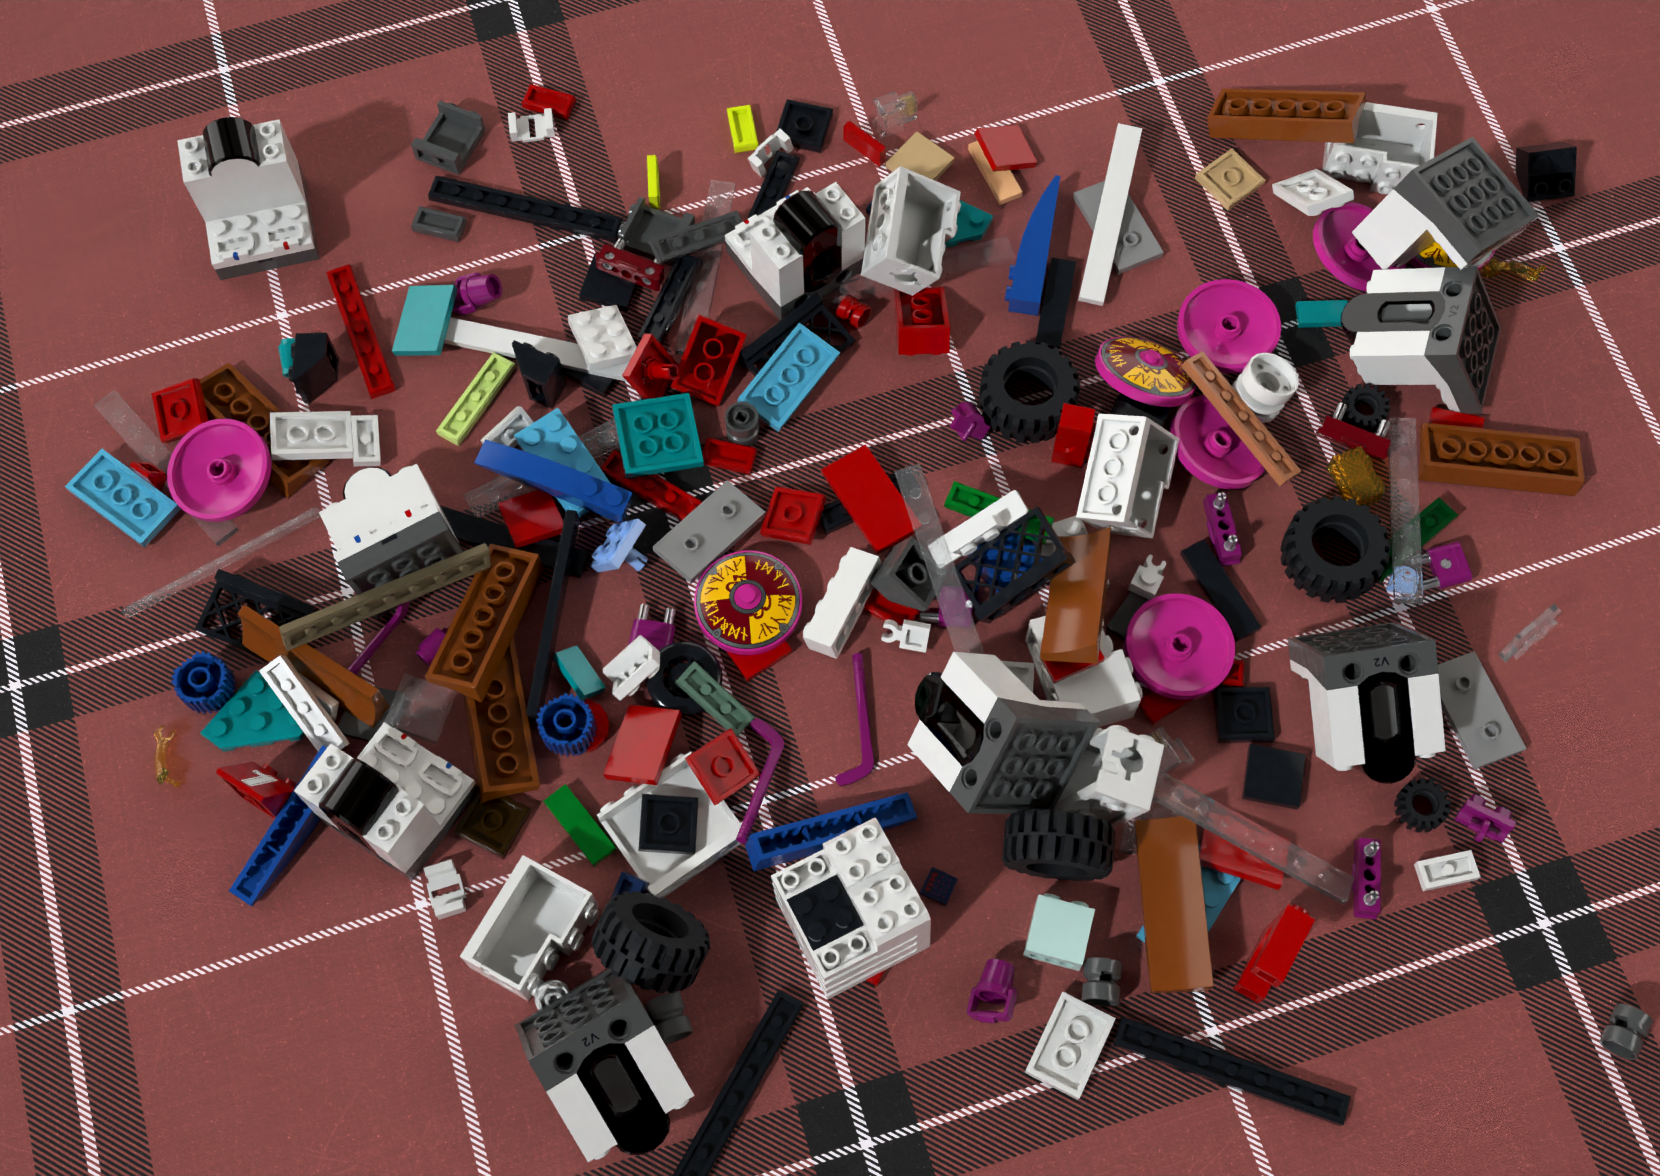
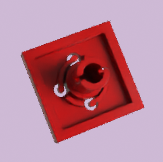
[622,334,679,400]

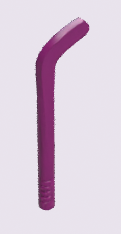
[347,601,410,675]
[835,653,874,787]
[736,718,784,844]

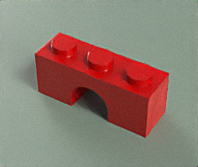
[1051,403,1097,468]

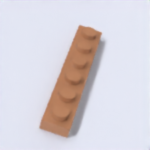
[1181,351,1301,486]

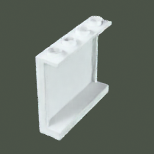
[597,751,749,898]

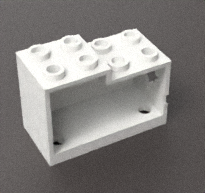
[1322,102,1438,194]
[861,166,961,296]
[1076,414,1179,538]
[1025,616,1143,727]
[1054,725,1164,828]
[460,855,599,1001]

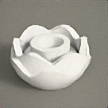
[534,980,570,1010]

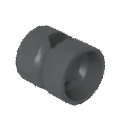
[725,402,760,447]
[1081,957,1122,1006]
[645,992,693,1045]
[1599,1003,1654,1060]

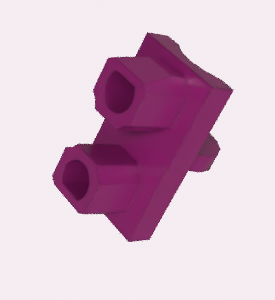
[1455,794,1516,843]

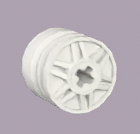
[1232,353,1299,423]

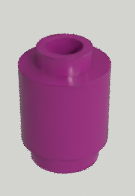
[415,628,448,667]

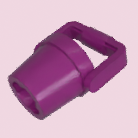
[452,272,502,316]
[967,959,1017,1023]

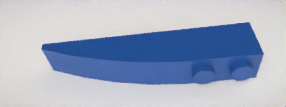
[1005,175,1060,316]
[474,439,632,523]
[229,745,328,906]
[745,792,917,871]

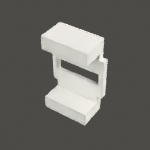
[508,108,555,142]
[748,129,794,178]
[424,859,466,920]

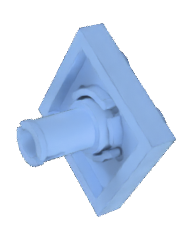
[589,519,648,573]

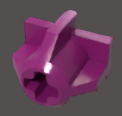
[950,402,991,441]

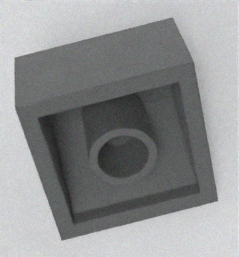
[870,537,949,611]

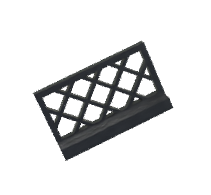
[738,293,855,376]
[951,506,1076,624]
[194,569,320,656]

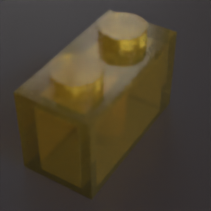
[1327,446,1385,507]

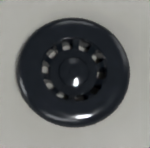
[646,641,723,716]

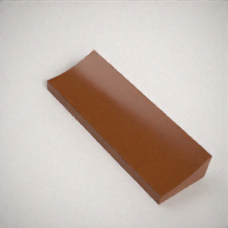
[1207,88,1367,143]
[200,363,330,499]
[1418,423,1585,496]
[1040,527,1112,663]
[425,544,544,703]
[237,605,389,728]
[463,638,540,803]
[1134,814,1214,993]

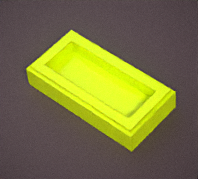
[727,105,759,153]
[647,155,660,210]

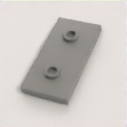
[1073,181,1164,275]
[653,480,766,584]
[1438,651,1527,770]

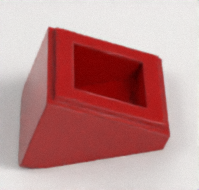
[130,462,167,491]

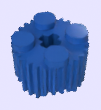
[171,651,236,714]
[536,693,597,757]

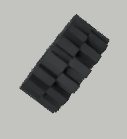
[1339,384,1390,433]
[1394,778,1451,833]

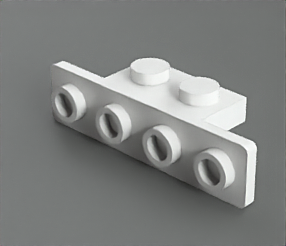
[928,490,1029,568]

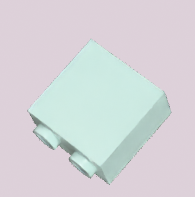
[1023,893,1095,971]

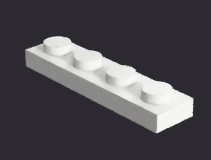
[259,654,350,752]

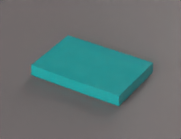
[392,285,458,356]

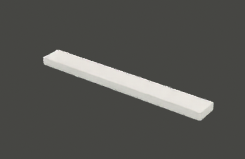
[1078,123,1142,306]
[444,318,628,382]

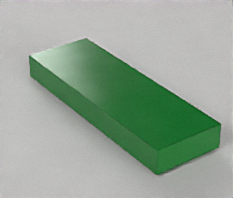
[543,784,616,867]

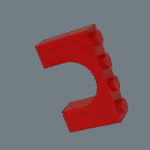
[1233,904,1316,1004]

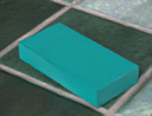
[1295,300,1351,328]
[552,645,606,701]

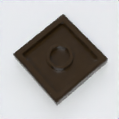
[454,790,532,859]

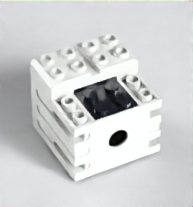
[771,818,931,1000]

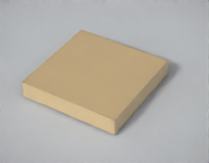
[886,132,954,181]
[1195,148,1266,211]

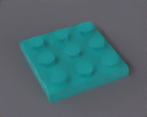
[612,393,704,478]

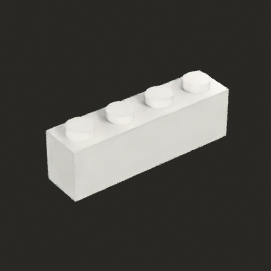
[803,547,882,659]

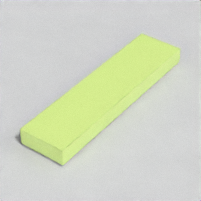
[436,352,516,446]

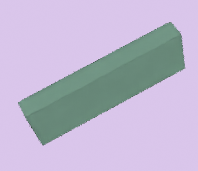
[675,661,755,737]

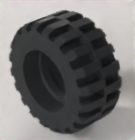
[979,340,1080,443]
[1280,496,1391,603]
[1002,809,1115,881]
[592,891,710,993]

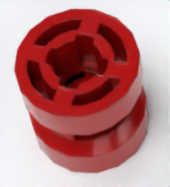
[836,294,871,329]

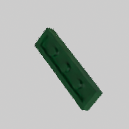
[1378,497,1458,583]

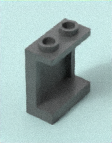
[411,101,486,175]
[618,197,695,266]

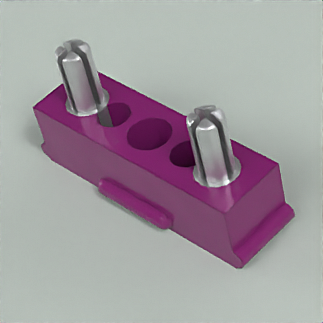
[1203,492,1242,566]
[1352,838,1381,919]

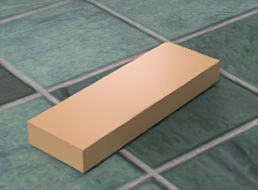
[968,141,1023,205]

